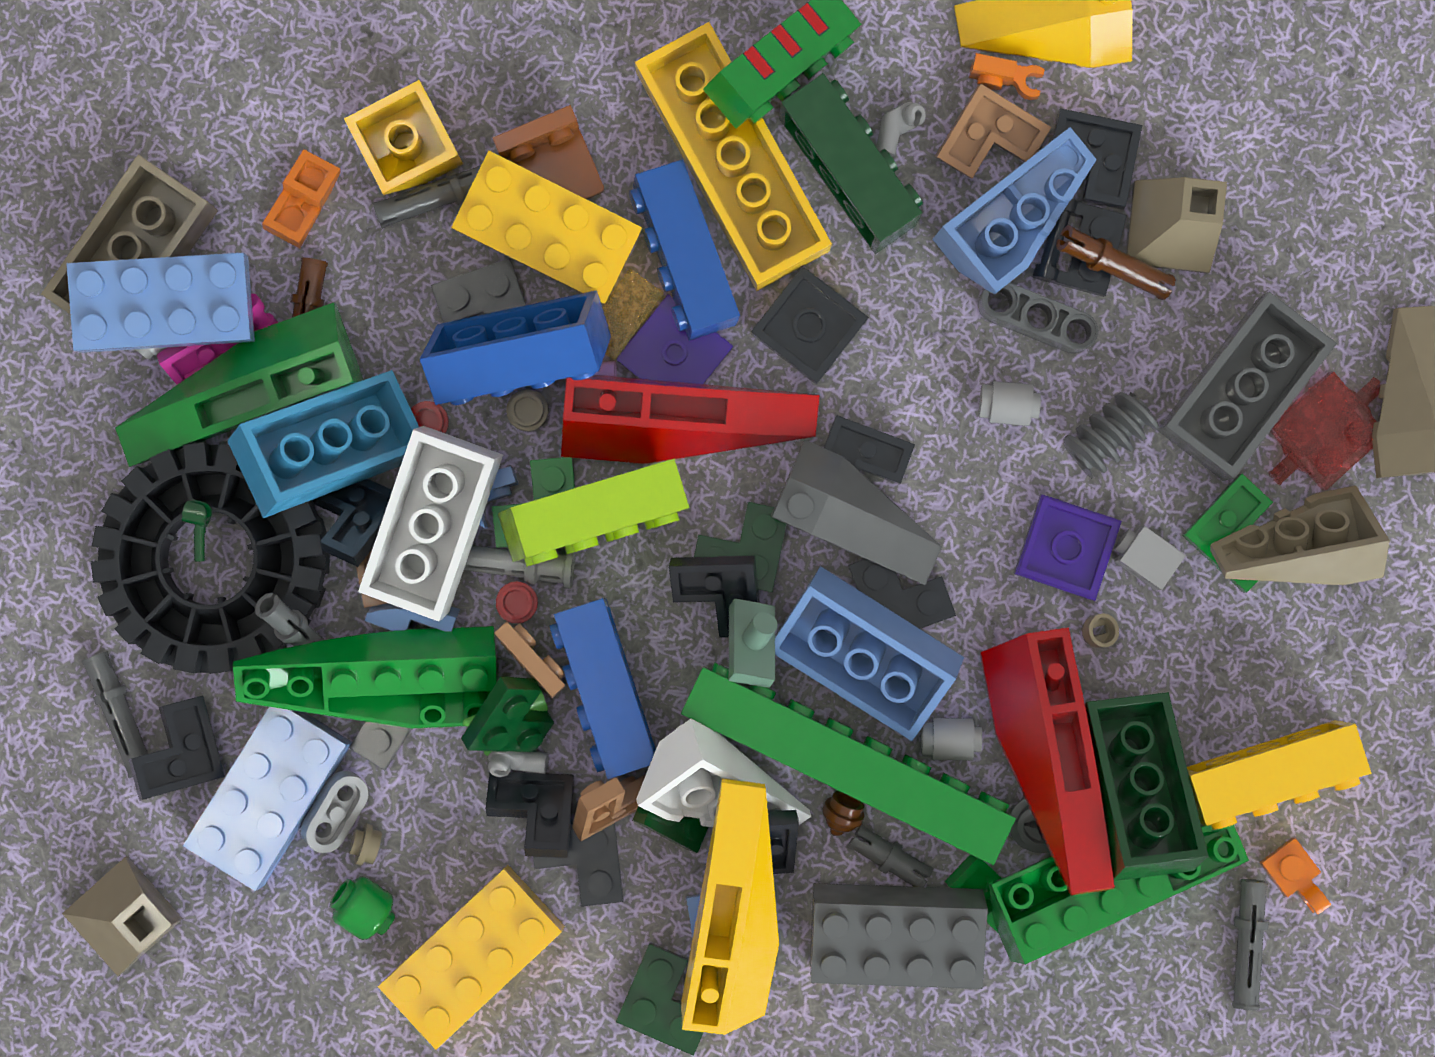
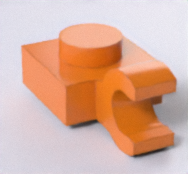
[969,53,1045,100]
[1259,837,1331,915]

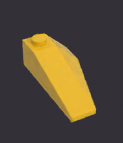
[954,0,1133,68]

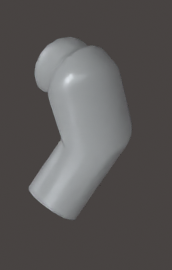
[876,102,926,157]
[488,751,549,777]

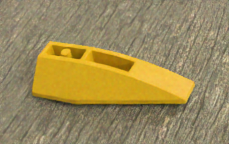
[681,779,779,1035]

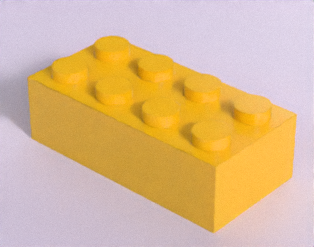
[451,150,642,304]
[1187,720,1372,830]
[378,864,565,1050]

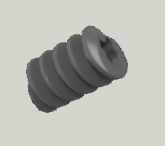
[1063,392,1160,479]

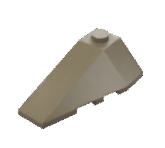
[1372,306,1435,478]
[1210,485,1390,585]

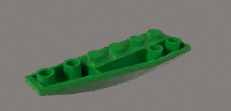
[115,302,364,467]
[233,626,496,728]
[989,825,1249,965]

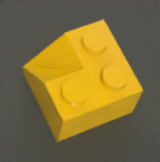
[344,80,463,195]

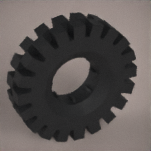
[91,442,330,674]

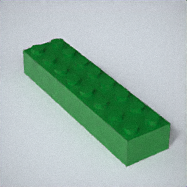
[681,662,1016,865]

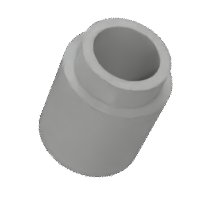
[979,381,1041,426]
[921,718,982,761]

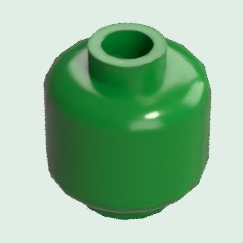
[329,876,395,940]

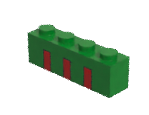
[703,0,862,129]

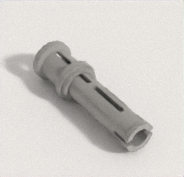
[464,546,576,589]

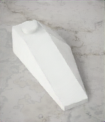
[636,719,811,827]

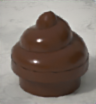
[822,791,865,836]

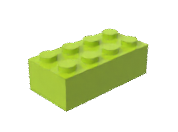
[498,458,690,567]

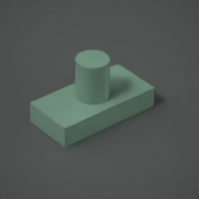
[729,599,778,688]

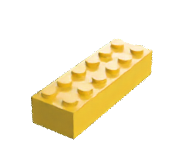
[635,22,832,292]

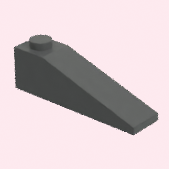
[770,440,942,585]

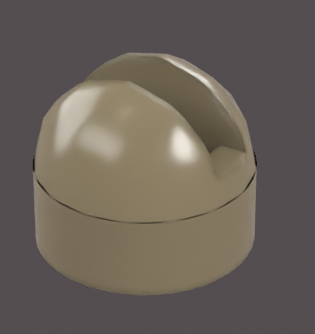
[1081,613,1119,648]

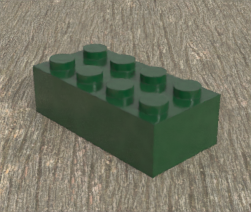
[779,73,923,254]
[1085,692,1208,881]

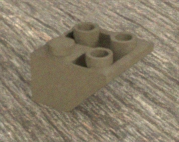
[1126,177,1227,273]
[62,856,183,977]

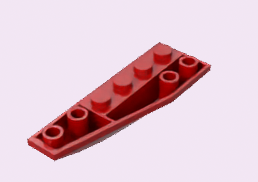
[561,375,820,464]
[980,627,1114,895]

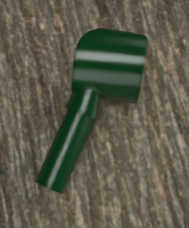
[182,499,212,562]

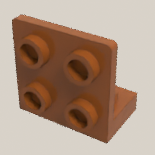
[492,105,605,199]

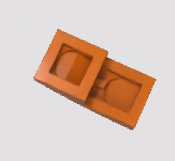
[262,149,341,249]

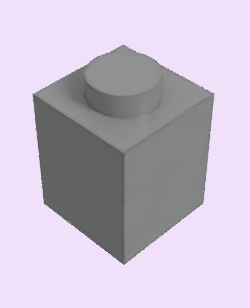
[1114,526,1186,590]

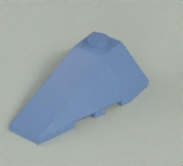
[932,127,1097,295]

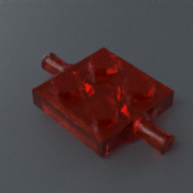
[1268,372,1381,490]

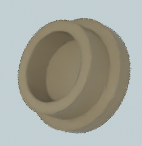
[506,389,549,432]
[349,823,382,866]

